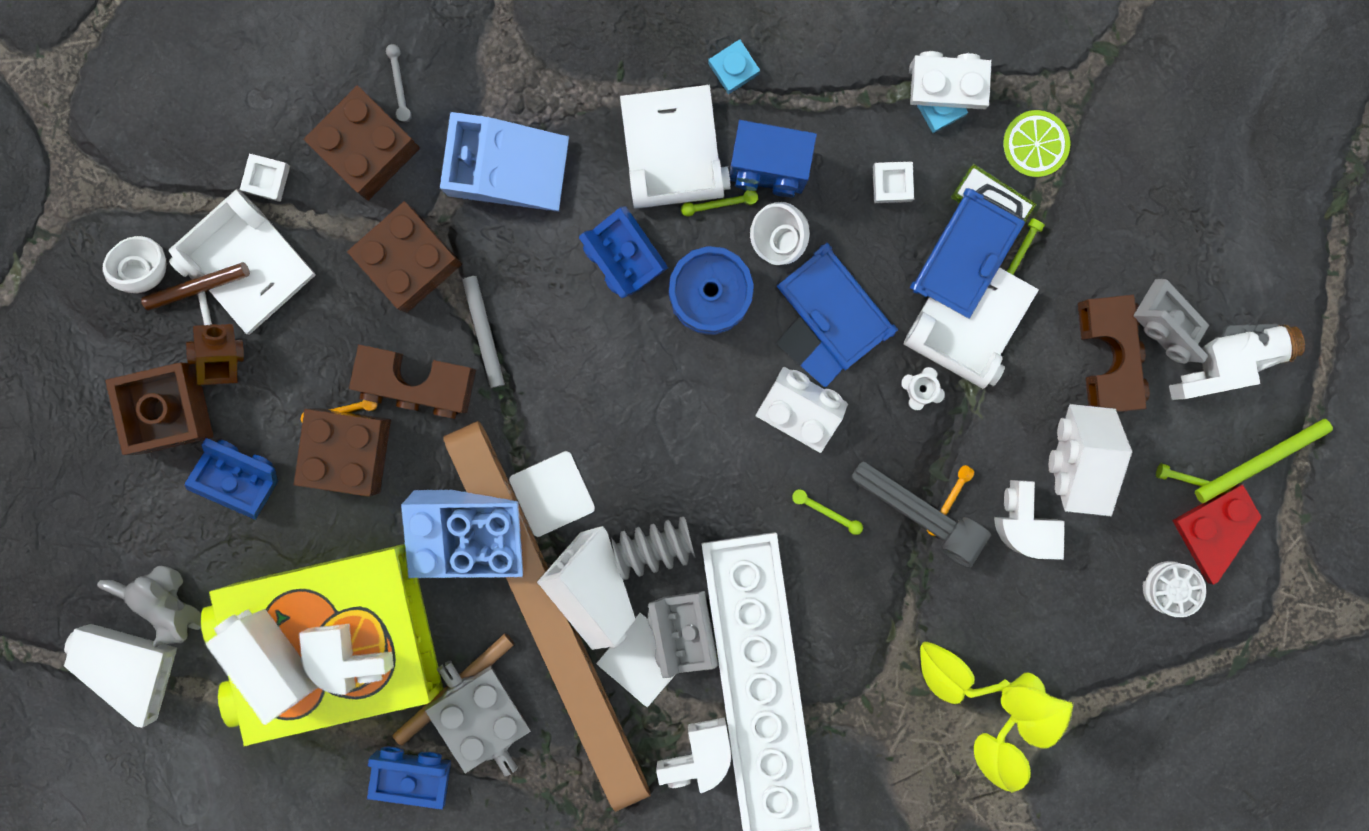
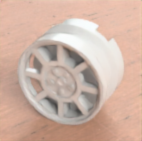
[1143,561,1206,617]

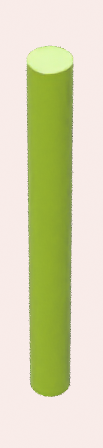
[1195,419,1333,503]

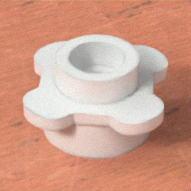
[901,367,945,410]

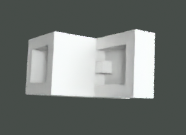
[994,480,1064,559]
[299,624,393,694]
[656,717,731,793]

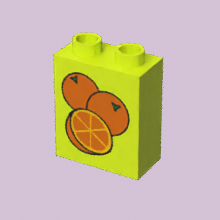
[201,544,443,746]

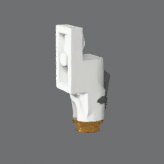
[1169,324,1305,400]

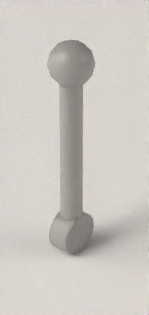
[386,44,412,123]

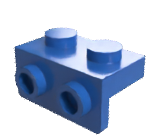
[579,206,669,298]
[184,438,278,520]
[367,747,451,809]

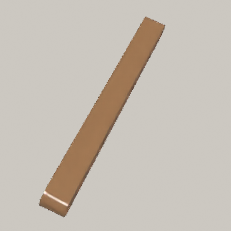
[443,421,651,812]

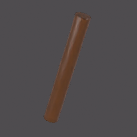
[141,262,250,311]

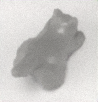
[97,565,201,647]

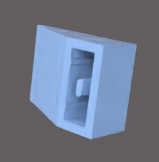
[440,112,569,212]
[401,490,524,578]

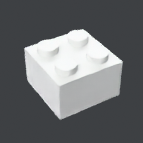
[1048,404,1132,516]

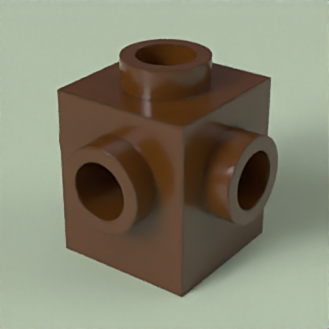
[186,324,244,385]

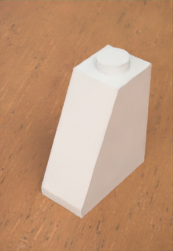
[537,526,636,650]
[64,624,177,728]

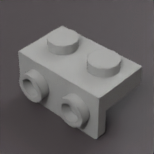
[1134,279,1209,364]
[648,591,719,678]

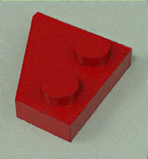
[1172,484,1262,585]

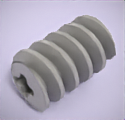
[611,516,695,580]

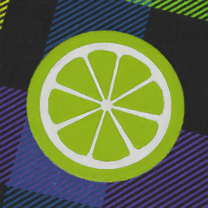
[1003,110,1070,177]

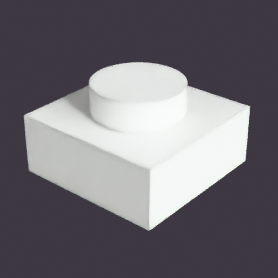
[240,153,290,202]
[873,162,914,203]

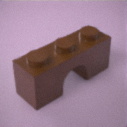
[1078,295,1150,412]
[349,344,476,419]

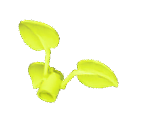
[920,642,1073,793]

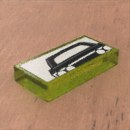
[951,164,1036,222]

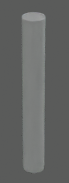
[462,276,505,388]

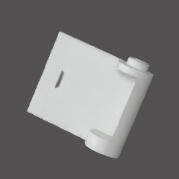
[620,85,730,209]
[169,189,316,335]
[904,268,1039,389]

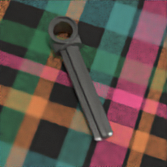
[851,462,991,568]

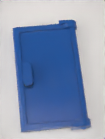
[909,188,1025,319]
[777,242,898,370]

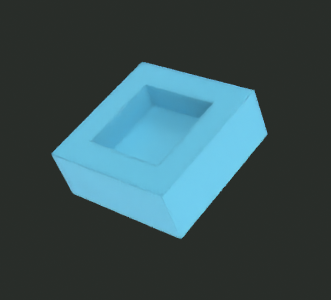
[708,39,760,95]
[917,105,968,133]

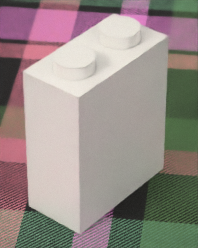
[206,609,318,725]

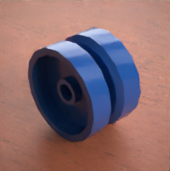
[669,246,754,335]

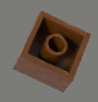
[303,85,421,201]
[347,201,462,313]
[105,362,214,455]
[294,408,391,497]

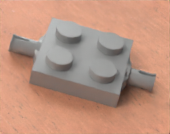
[425,661,531,776]

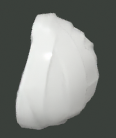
[750,202,810,265]
[103,236,167,293]

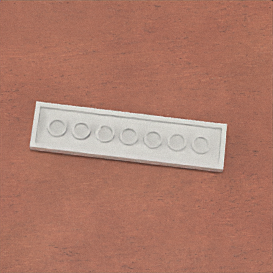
[701,532,820,831]

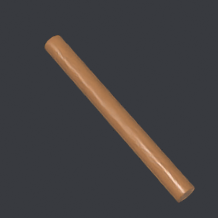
[393,633,515,746]

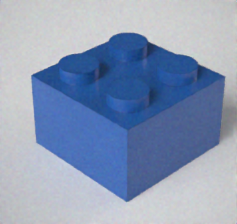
[729,120,816,197]

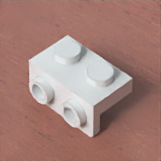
[909,51,991,109]
[756,367,848,453]

